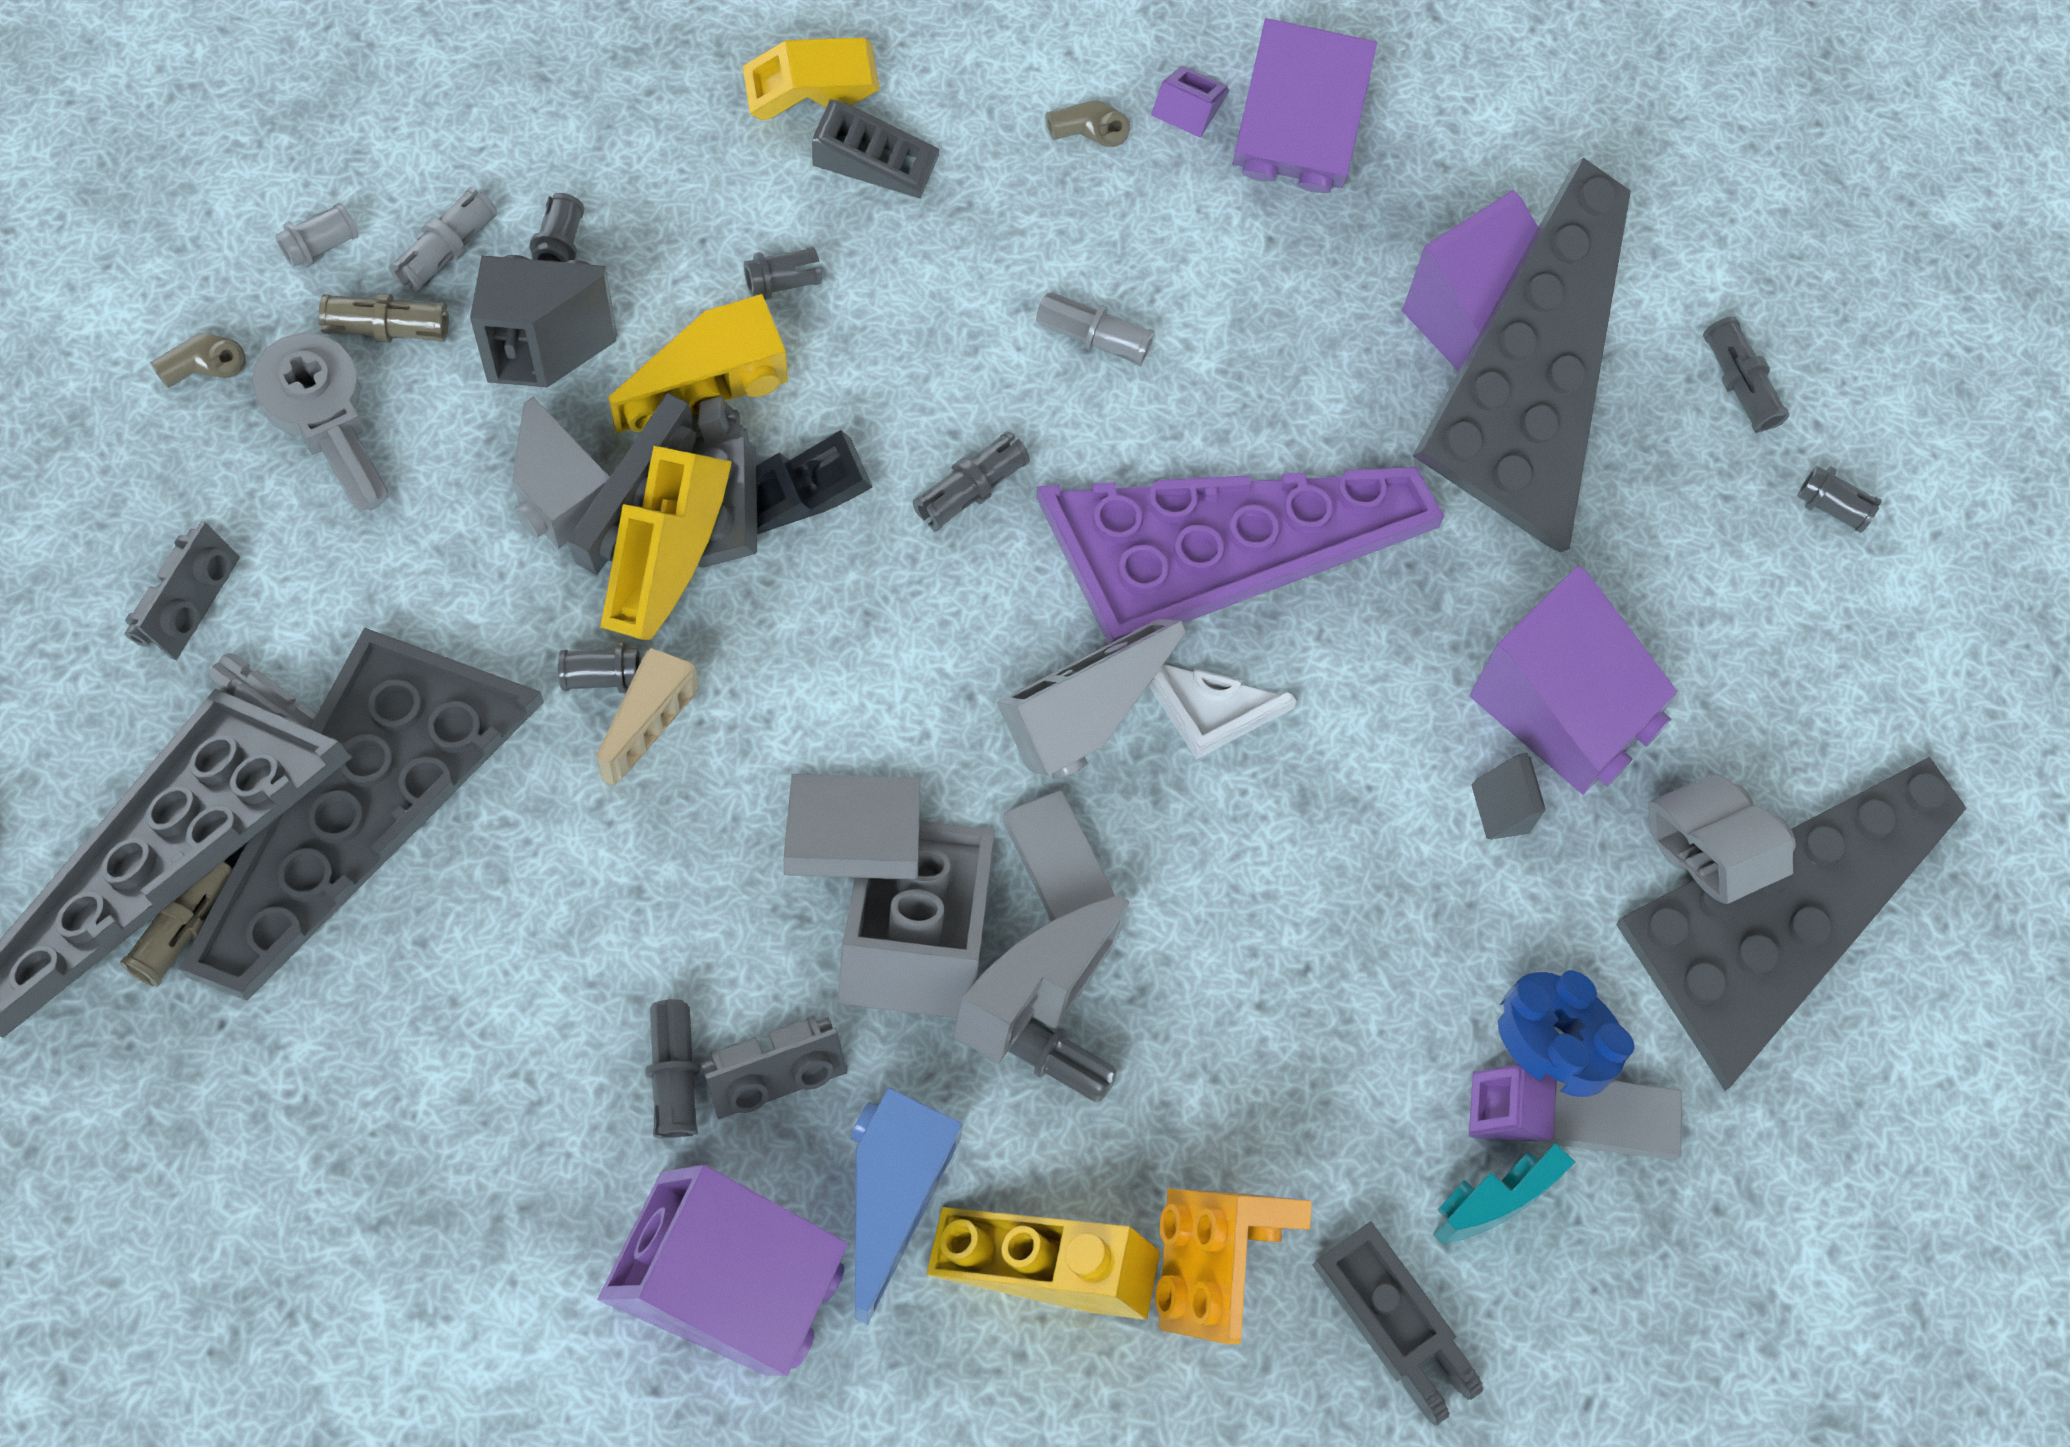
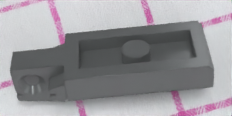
[691,396,758,567]

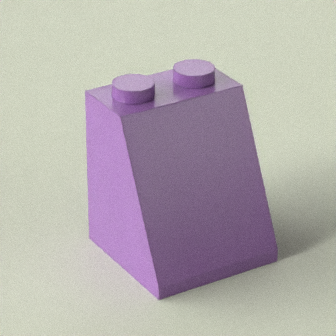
[1232,18,1378,193]
[1402,190,1538,372]
[1469,565,1678,795]
[597,1165,849,1376]

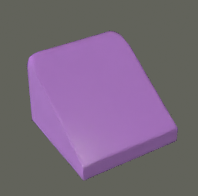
[1151,66,1230,138]
[1469,1064,1556,1142]

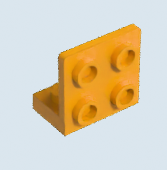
[1155,1188,1312,1345]

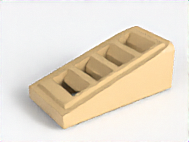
[596,648,699,786]

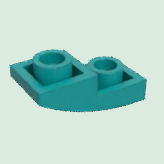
[1434,1143,1576,1244]

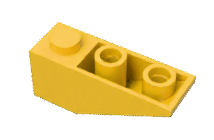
[608,294,788,434]
[926,1207,1160,1320]

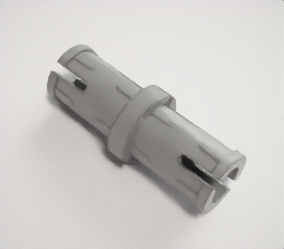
[389,187,497,294]

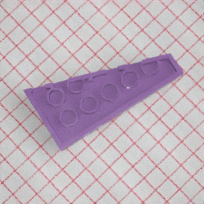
[1036,467,1444,644]

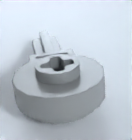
[252,333,388,511]

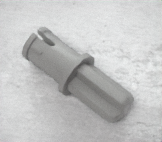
[1036,292,1155,367]

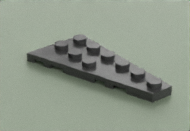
[1412,158,1631,552]
[179,627,544,1001]
[0,688,352,1038]
[1616,757,1967,1091]

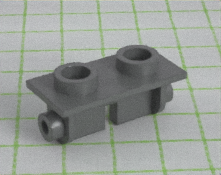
[124,521,240,661]
[699,1015,847,1120]

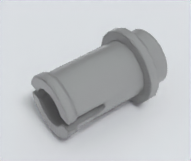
[275,203,358,267]

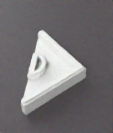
[1148,664,1297,759]

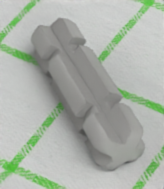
[209,653,317,728]

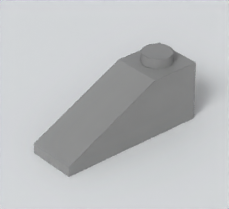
[997,619,1186,779]

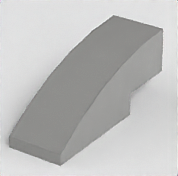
[953,895,1130,1063]

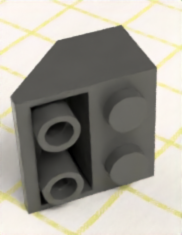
[470,255,617,388]

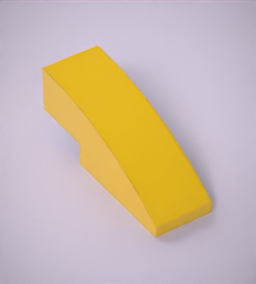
[600,446,732,640]

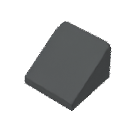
[1471,753,1546,840]

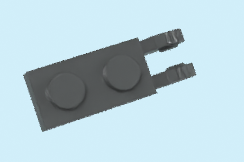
[1312,1221,1484,1426]

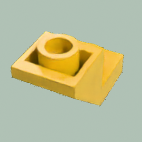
[742,37,880,120]

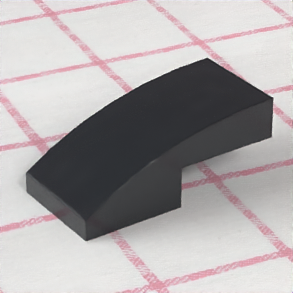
[756,430,873,534]

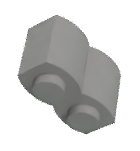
[1648,774,1796,904]

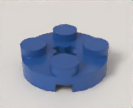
[1498,970,1635,1097]

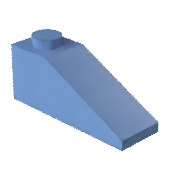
[851,1087,963,1325]

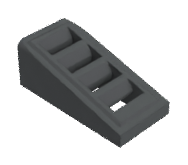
[812,99,939,199]

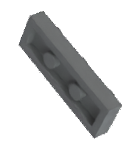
[567,393,696,575]

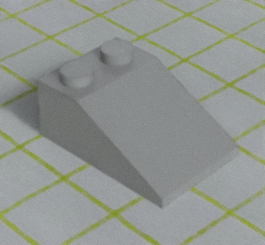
[838,821,995,1018]

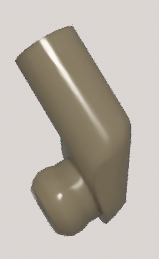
[1045,100,1130,147]
[150,333,246,388]

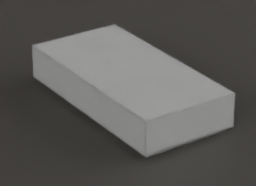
[1003,789,1115,921]
[1542,1080,1682,1161]

